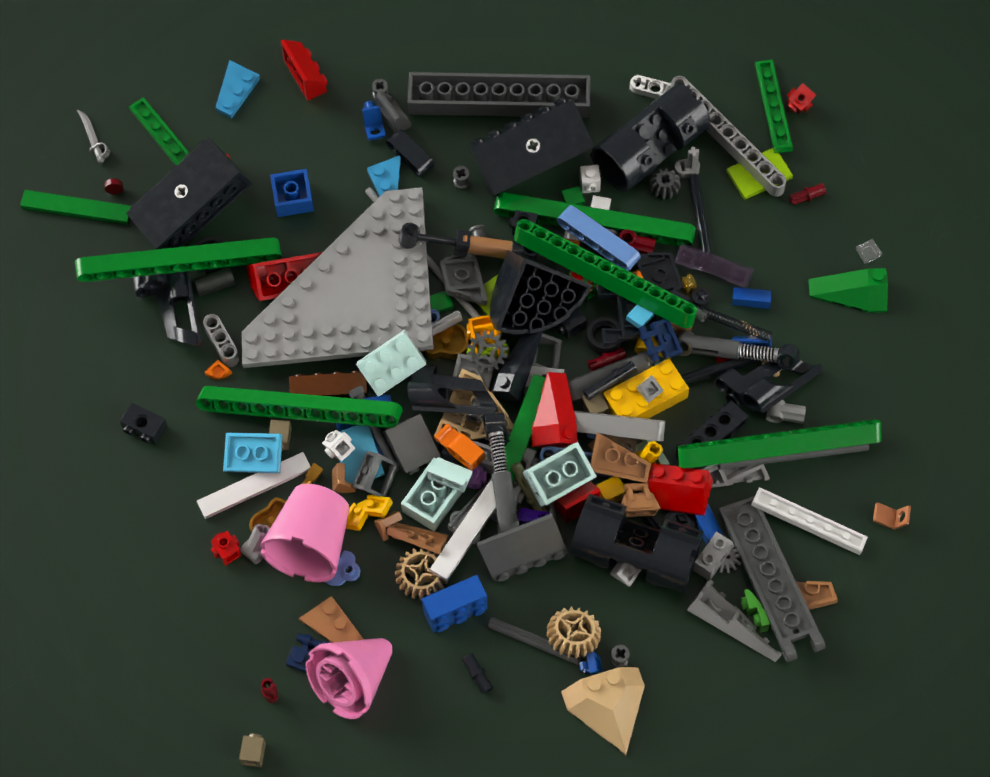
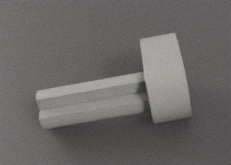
[674,147,700,178]

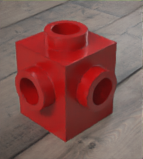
[786,83,816,114]
[210,530,242,566]

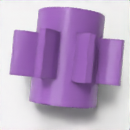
[467,466,487,489]

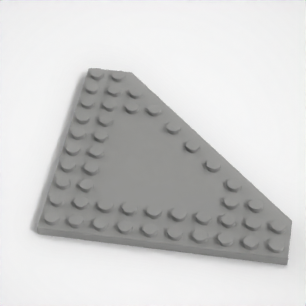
[242,187,434,368]

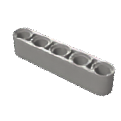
[574,411,666,441]

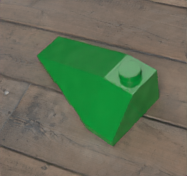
[808,268,888,313]

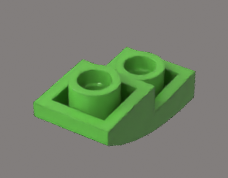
[740,589,770,632]

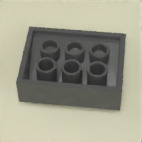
[477,513,569,582]

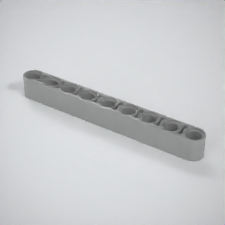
[671,76,786,197]

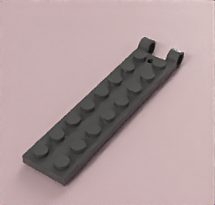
[719,496,826,662]

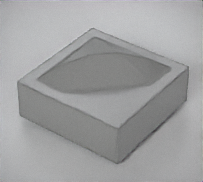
[636,376,664,403]

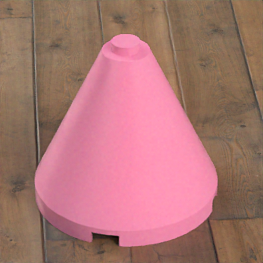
[306,638,392,719]

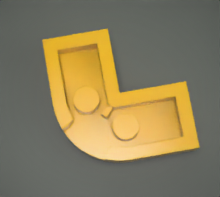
[346,495,393,531]

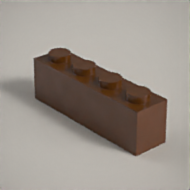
[289,371,368,398]

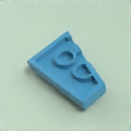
[215,60,260,119]

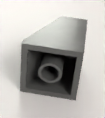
[381,414,441,475]

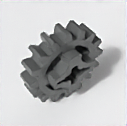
[467,330,509,372]

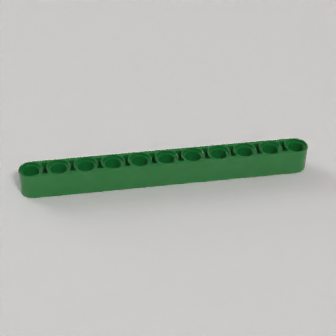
[493,192,695,248]
[514,219,697,329]
[74,238,282,282]
[196,386,403,428]
[678,420,882,468]

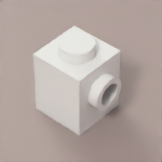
[580,165,601,193]

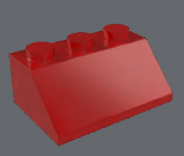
[281,40,328,101]
[647,463,713,516]

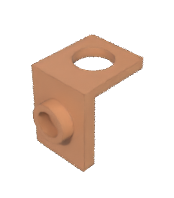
[873,503,911,530]

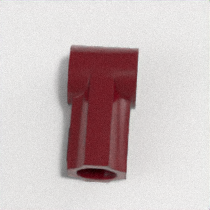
[619,229,656,254]

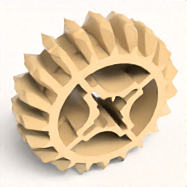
[395,548,448,601]
[547,607,601,659]

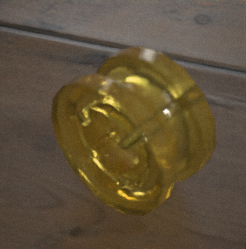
[681,274,697,293]

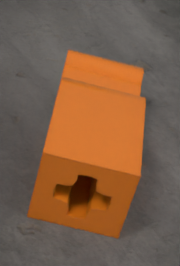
[434,423,485,471]

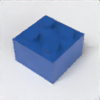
[270,169,314,217]

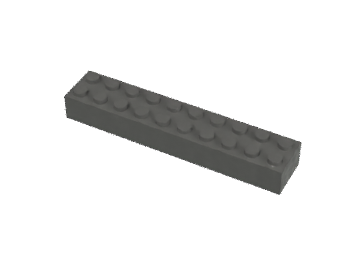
[407,72,590,118]

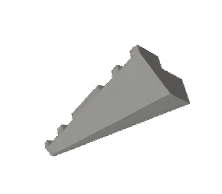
[696,464,770,488]
[687,580,781,662]

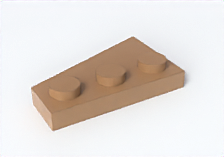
[590,432,651,483]
[387,522,449,554]
[796,581,838,610]
[299,596,364,643]

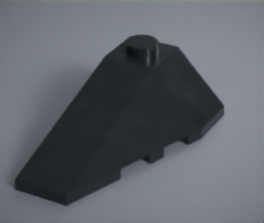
[489,331,542,402]

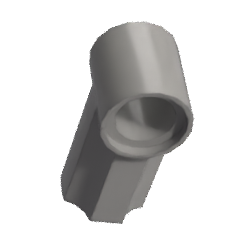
[766,400,806,424]
[240,524,270,564]

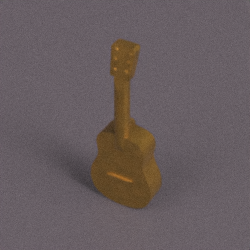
[420,323,468,360]
[249,463,323,532]

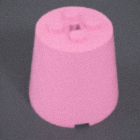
[260,484,350,582]

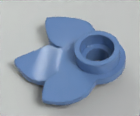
[325,550,360,586]

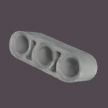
[203,314,239,367]

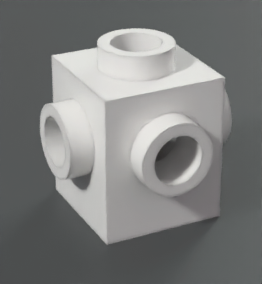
[322,430,355,462]

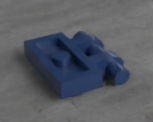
[638,319,683,363]
[286,633,330,673]

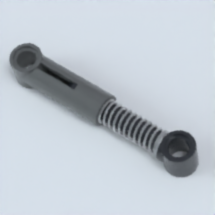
[677,330,800,370]
[483,413,520,534]

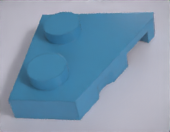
[367,156,401,197]

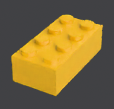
[603,358,689,419]

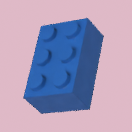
[422,575,488,633]

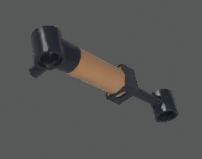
[398,223,538,261]

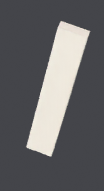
[197,452,311,519]
[430,479,496,581]
[751,487,868,555]

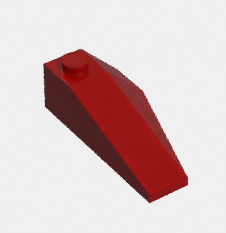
[246,252,323,301]
[532,372,578,448]

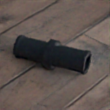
[462,653,494,694]

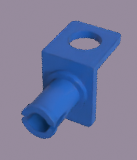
[362,101,386,140]

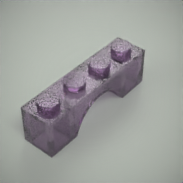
[674,244,754,288]

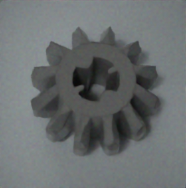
[649,167,681,200]

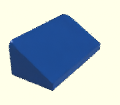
[732,287,771,309]
[731,336,772,349]
[692,504,724,545]

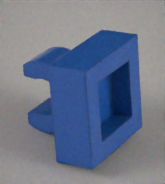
[579,652,603,675]

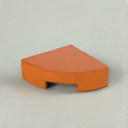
[204,360,232,379]

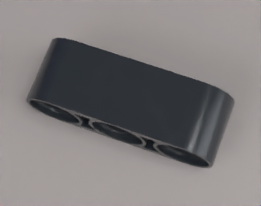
[386,130,434,177]

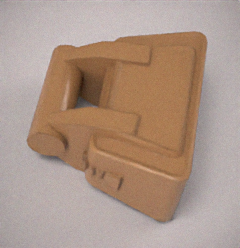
[621,483,660,517]

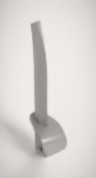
[77,110,110,163]

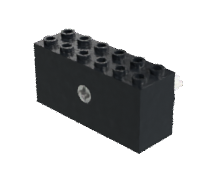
[468,97,594,195]
[126,137,252,249]

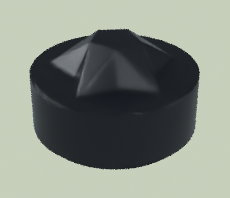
[691,287,711,307]

